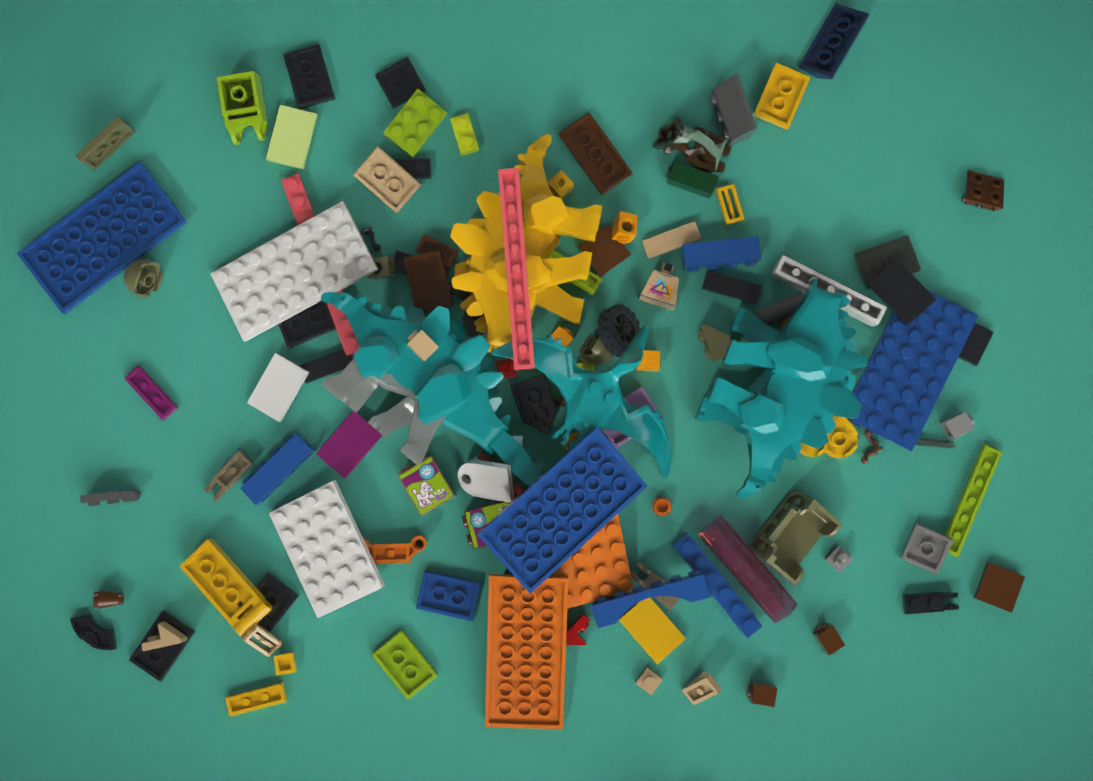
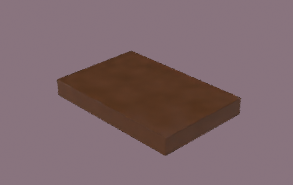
[403,249,454,312]

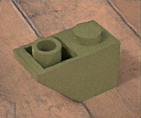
[697,324,731,363]

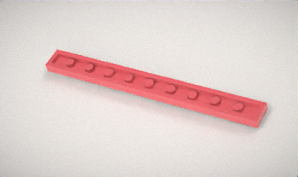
[498,168,535,370]
[281,173,359,356]

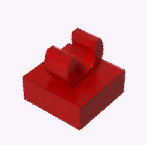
[495,358,517,379]

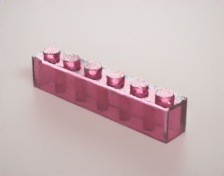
[698,516,798,623]

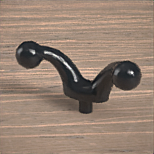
[360,227,381,251]

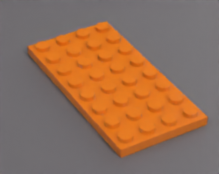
[485,574,568,729]

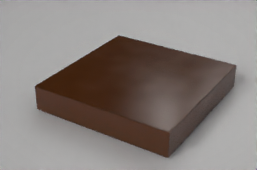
[578,224,631,277]
[974,562,1025,613]

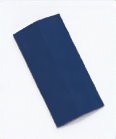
[799,3,870,79]

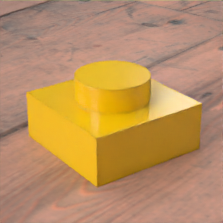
[273,652,297,676]

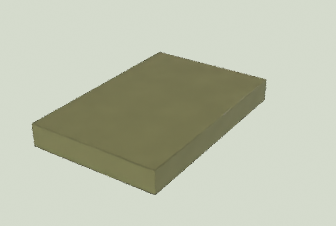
[75,116,135,170]

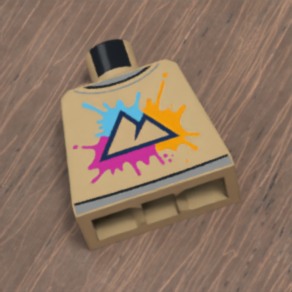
[638,263,679,311]

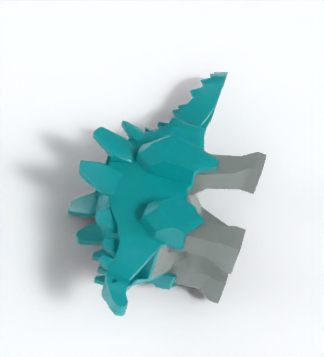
[321,292,543,487]

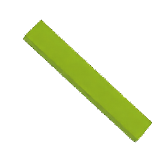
[944,444,1003,557]

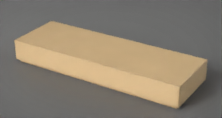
[642,221,702,259]

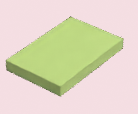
[266,105,318,169]

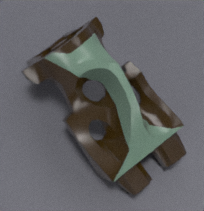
[652,117,731,173]

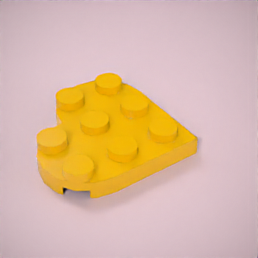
[799,415,858,459]

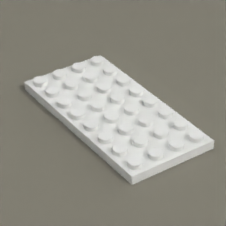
[211,201,378,341]

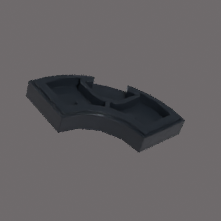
[70,614,117,650]

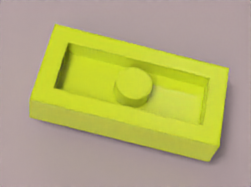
[450,113,479,156]

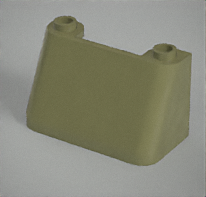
[749,490,843,586]

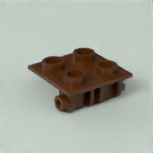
[961,171,1004,212]

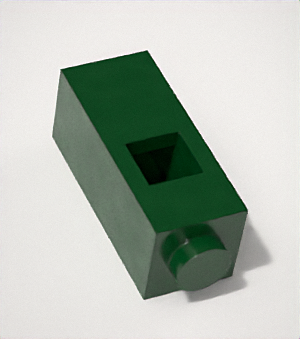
[666,162,718,199]

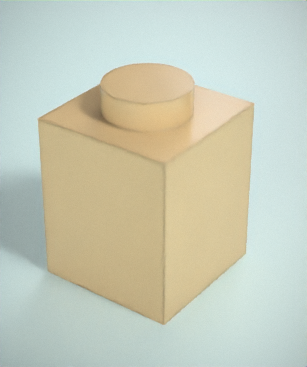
[407,330,438,362]

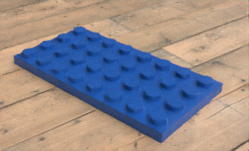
[17,162,187,314]
[847,291,979,451]
[477,427,648,594]

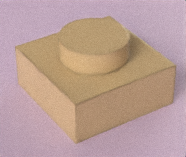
[635,667,663,695]

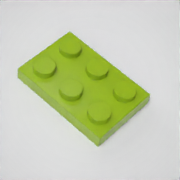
[383,89,447,158]

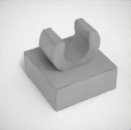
[825,545,853,573]

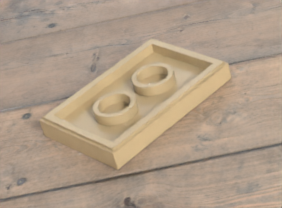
[353,146,422,213]

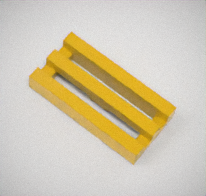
[715,183,745,226]

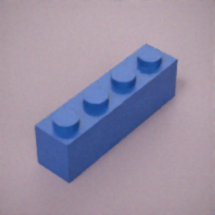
[681,237,761,272]
[240,434,316,505]

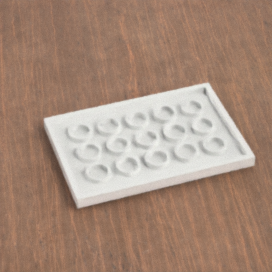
[269,480,385,618]

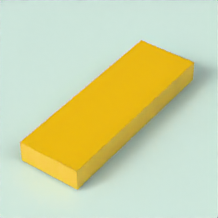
[225,682,288,717]

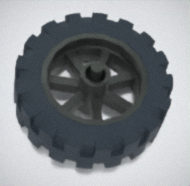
[597,304,641,357]

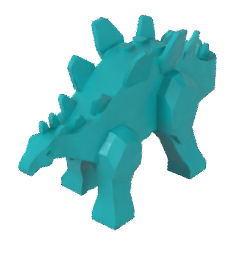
[694,278,868,499]

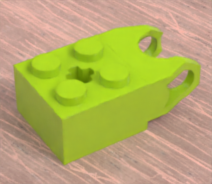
[216,71,268,145]

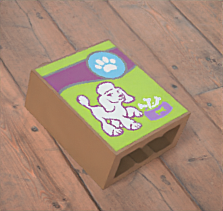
[398,455,456,516]

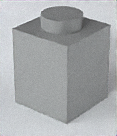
[939,412,975,440]

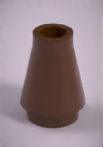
[93,589,124,609]

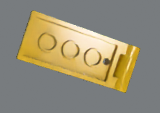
[179,539,272,636]

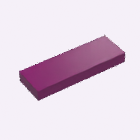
[124,365,179,421]

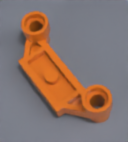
[363,535,427,564]

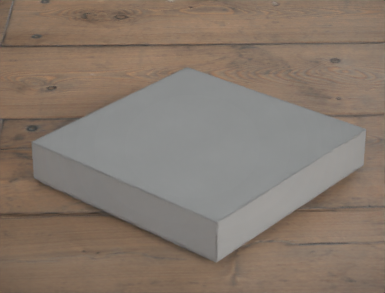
[900,523,953,575]

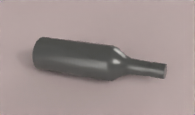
[755,293,803,326]

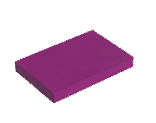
[316,411,383,479]

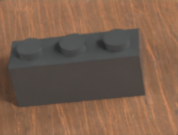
[709,74,757,146]

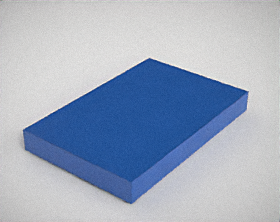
[416,570,481,621]

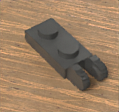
[80,490,141,506]

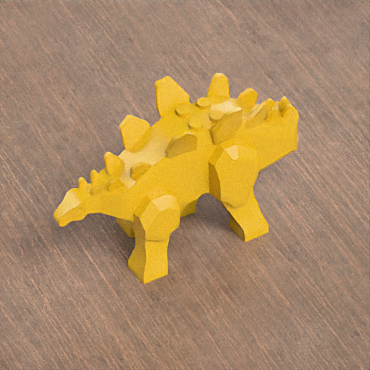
[450,134,602,360]

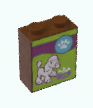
[462,501,510,549]

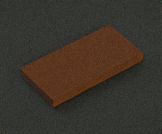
[559,112,633,196]

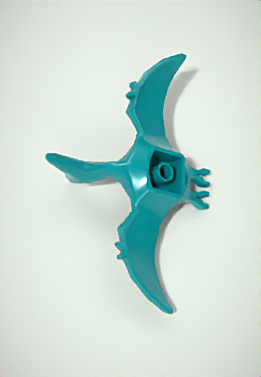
[492,325,671,479]

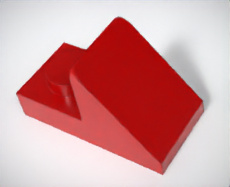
[566,613,590,646]

